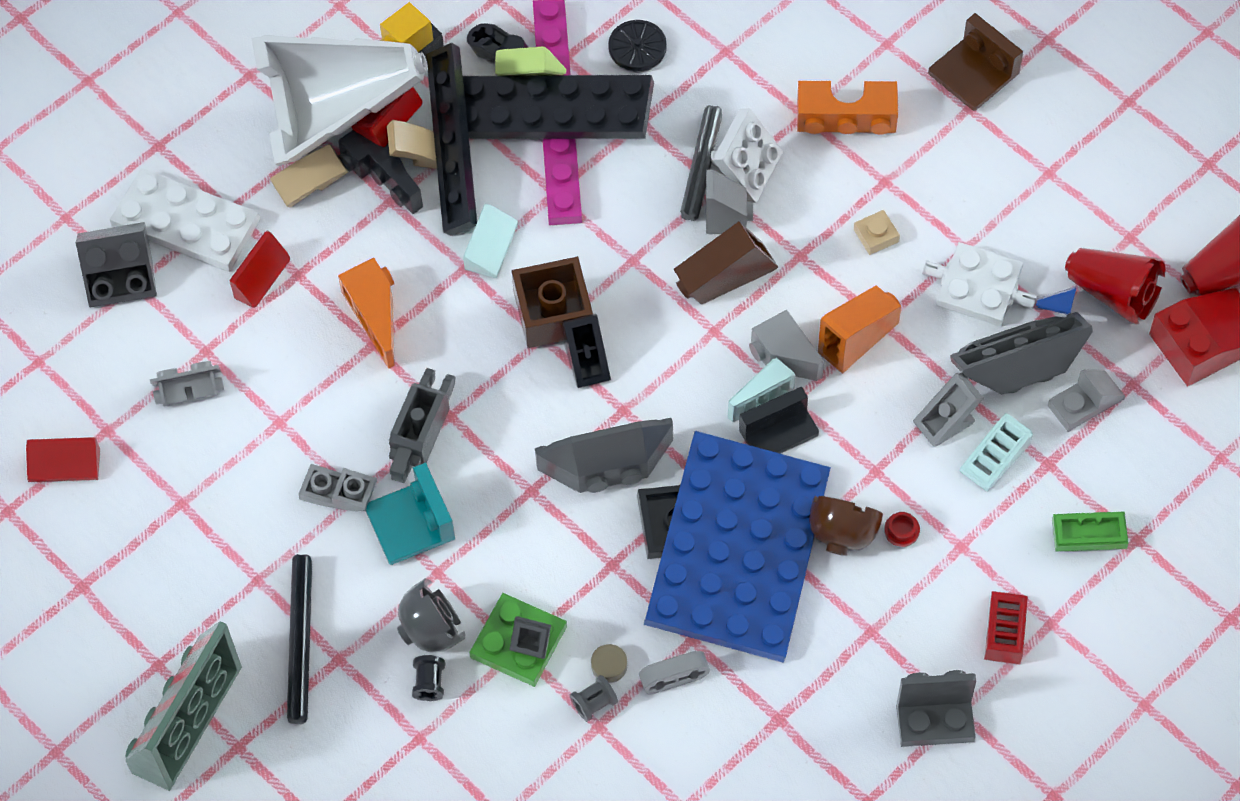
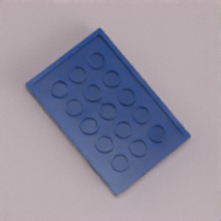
[643,431,831,663]

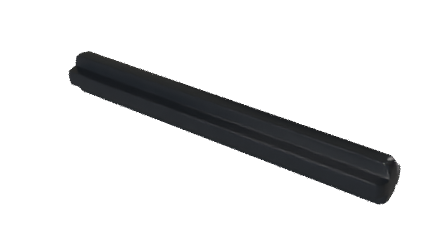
[287,554,312,724]

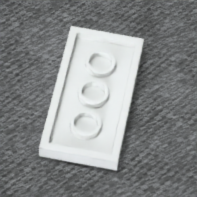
[109,168,260,272]

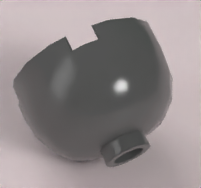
[397,578,466,653]

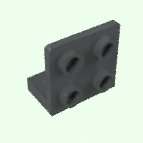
[896,670,976,747]

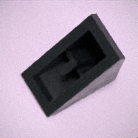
[563,314,611,388]

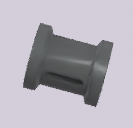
[569,675,618,722]

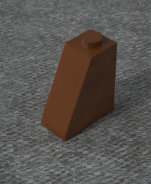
[673,221,778,305]

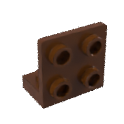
[928,13,1023,111]

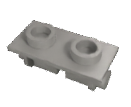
[149,361,224,406]

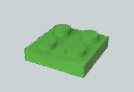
[469,592,567,687]

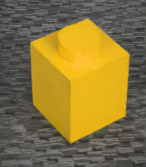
[380,2,433,52]

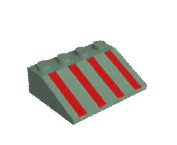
[125,621,242,791]

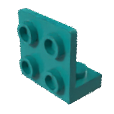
[365,462,456,565]

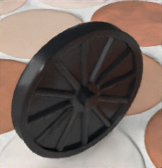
[608,20,667,71]

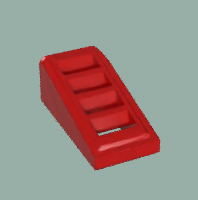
[984,591,1028,665]

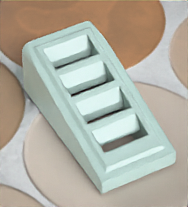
[728,358,796,422]
[960,413,1033,492]

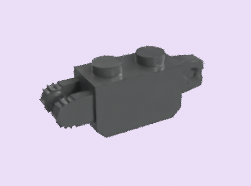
[389,368,456,484]

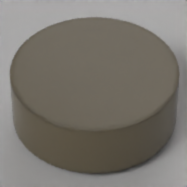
[591,644,627,683]

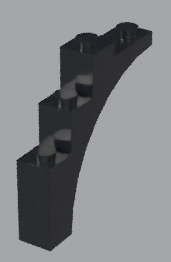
[338,23,444,214]

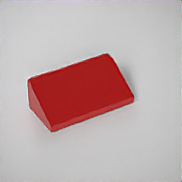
[351,87,423,147]
[229,231,290,308]
[26,437,100,482]

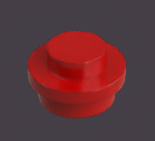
[884,512,920,547]

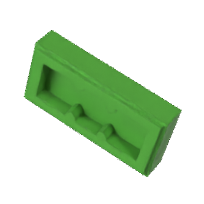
[1052,511,1129,552]

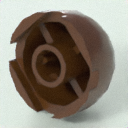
[809,496,883,556]

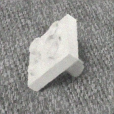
[711,108,783,203]

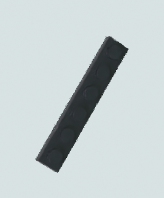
[426,42,477,236]

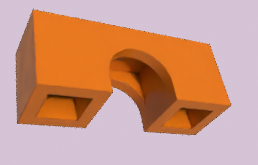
[797,81,898,135]

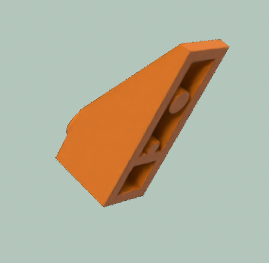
[338,257,395,369]

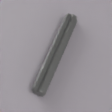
[680,105,722,221]

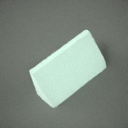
[463,203,518,278]

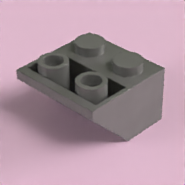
[75,222,157,308]

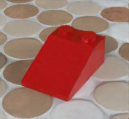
[1149,288,1240,387]

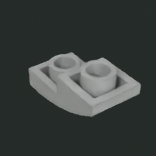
[299,464,377,511]

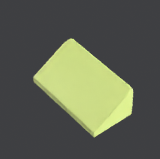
[495,46,566,76]

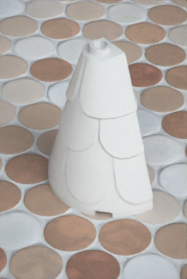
[251,35,428,166]

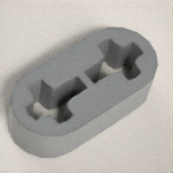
[639,651,710,694]

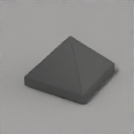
[510,616,551,659]

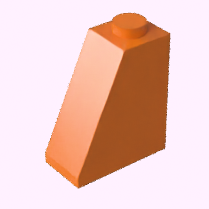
[818,285,901,374]

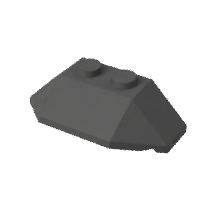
[950,312,1093,395]
[534,418,673,493]

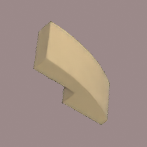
[387,120,437,169]
[270,144,348,208]

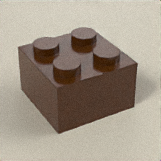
[511,256,593,348]

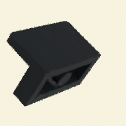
[739,386,819,454]

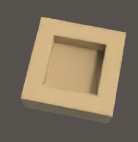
[853,210,900,255]

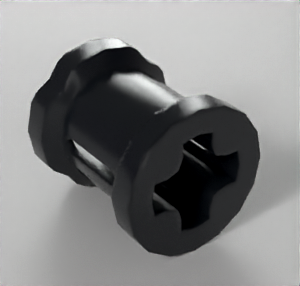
[412,655,446,701]

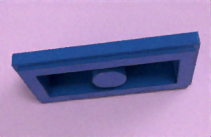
[1036,286,1076,315]

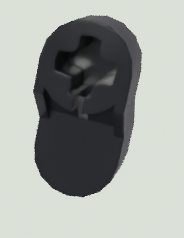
[466,23,528,63]

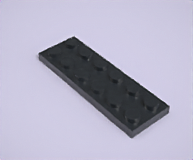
[463,75,654,139]

